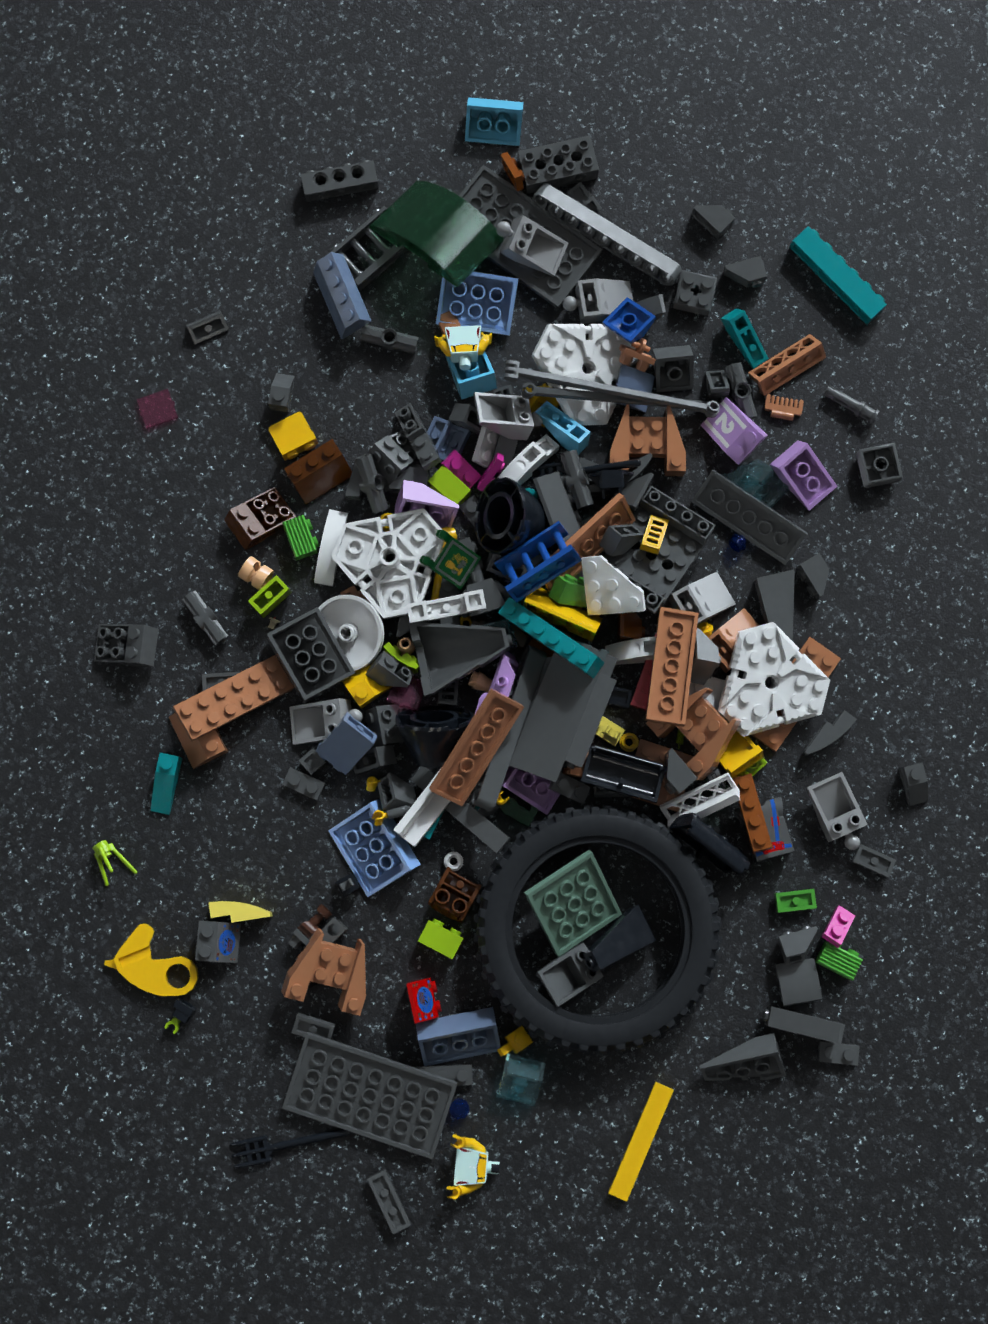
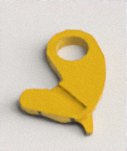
[104,924,199,996]

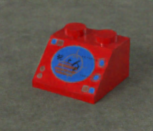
[406,977,442,1023]

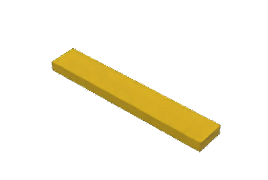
[608,1081,674,1202]

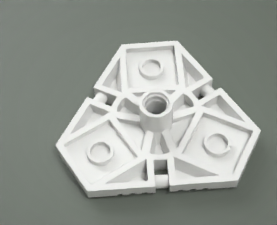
[531,324,638,425]
[331,508,445,619]
[718,622,830,737]

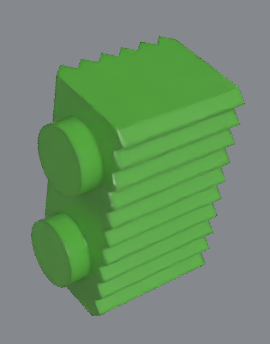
[282,515,320,561]
[549,574,587,608]
[815,941,863,981]

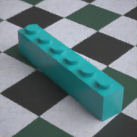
[790,226,887,325]
[498,597,605,679]

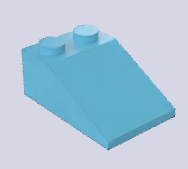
[446,352,497,399]

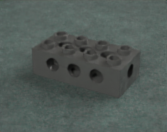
[518,135,599,194]

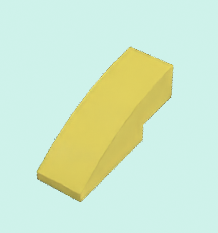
[209,901,272,923]

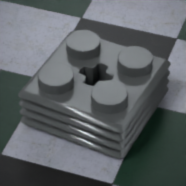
[673,270,717,316]
[856,443,903,488]

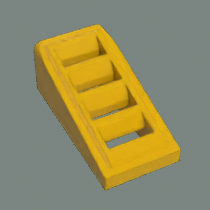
[640,515,669,555]

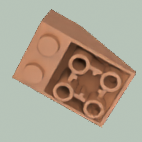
[708,608,759,673]

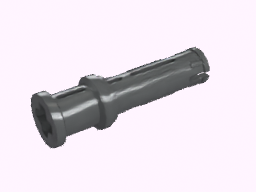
[824,385,880,425]

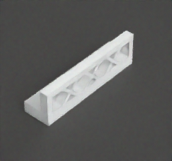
[660,773,740,833]

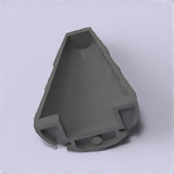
[409,622,513,697]

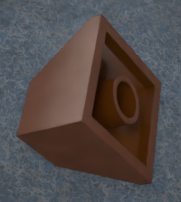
[617,612,645,642]

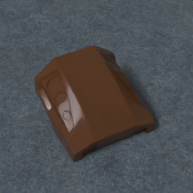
[427,867,482,923]

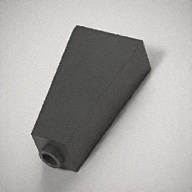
[754,569,795,640]
[763,1006,845,1044]

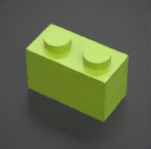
[428,465,471,505]
[248,575,292,618]
[418,918,463,959]

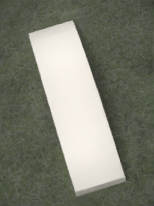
[314,509,348,587]
[406,589,486,623]

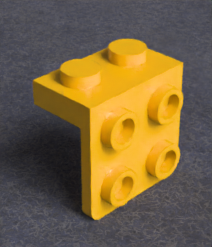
[269,412,318,461]

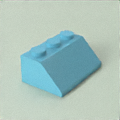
[465,97,523,146]

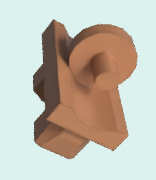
[619,338,656,372]

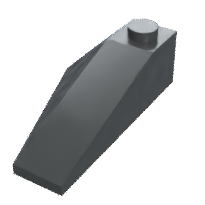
[700,1033,786,1081]

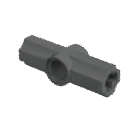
[360,325,419,354]
[725,362,757,419]
[560,450,594,509]
[355,454,388,513]
[182,590,229,646]

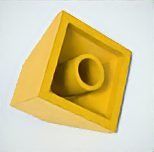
[343,663,392,709]

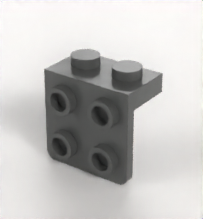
[368,435,414,492]
[365,703,410,748]

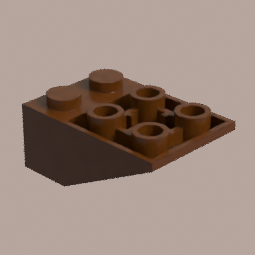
[224,487,296,550]

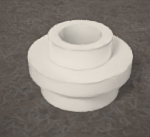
[444,852,463,871]

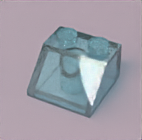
[496,1053,546,1106]

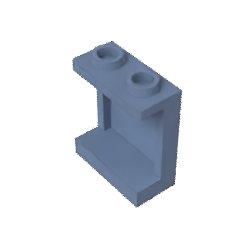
[316,712,377,775]

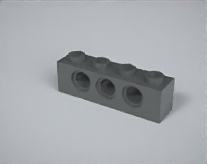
[301,160,379,202]

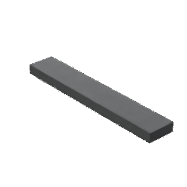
[411,767,510,854]

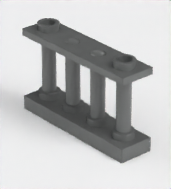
[330,206,415,292]

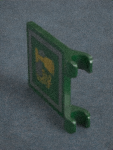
[419,530,481,590]

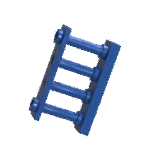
[495,521,582,603]

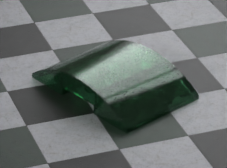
[370,181,504,287]

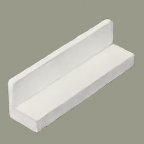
[393,767,451,847]

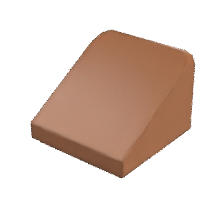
[435,310,461,334]

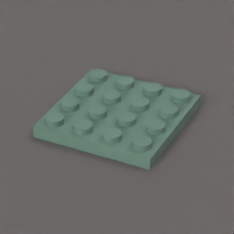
[524,850,622,957]

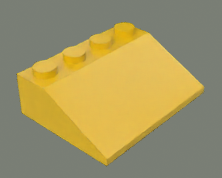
[523,587,603,642]

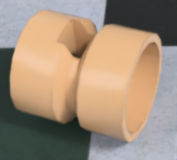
[238,556,274,590]

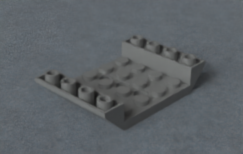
[604,486,716,614]

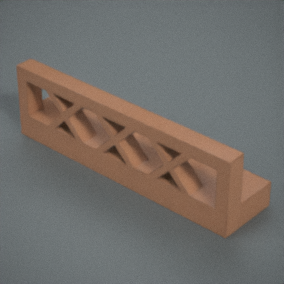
[748,334,826,396]

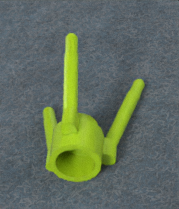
[92,840,137,886]

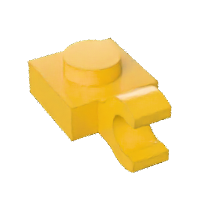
[497,1026,533,1057]

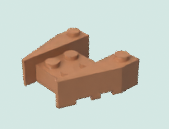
[608,404,686,476]
[646,688,741,780]
[281,928,366,1016]

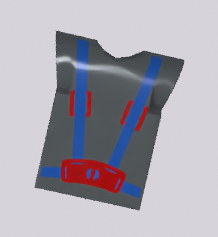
[734,796,794,863]

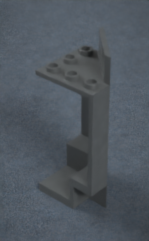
[509,641,617,782]

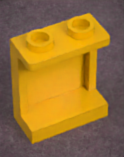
[719,731,764,778]

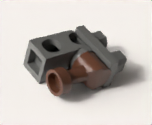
[288,904,348,950]

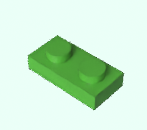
[774,889,817,913]

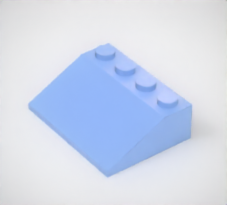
[436,267,519,335]
[328,799,421,897]

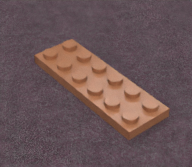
[545,493,635,593]
[645,607,699,727]
[752,637,841,752]
[173,655,294,742]
[429,688,524,806]

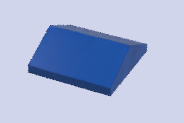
[602,297,656,343]

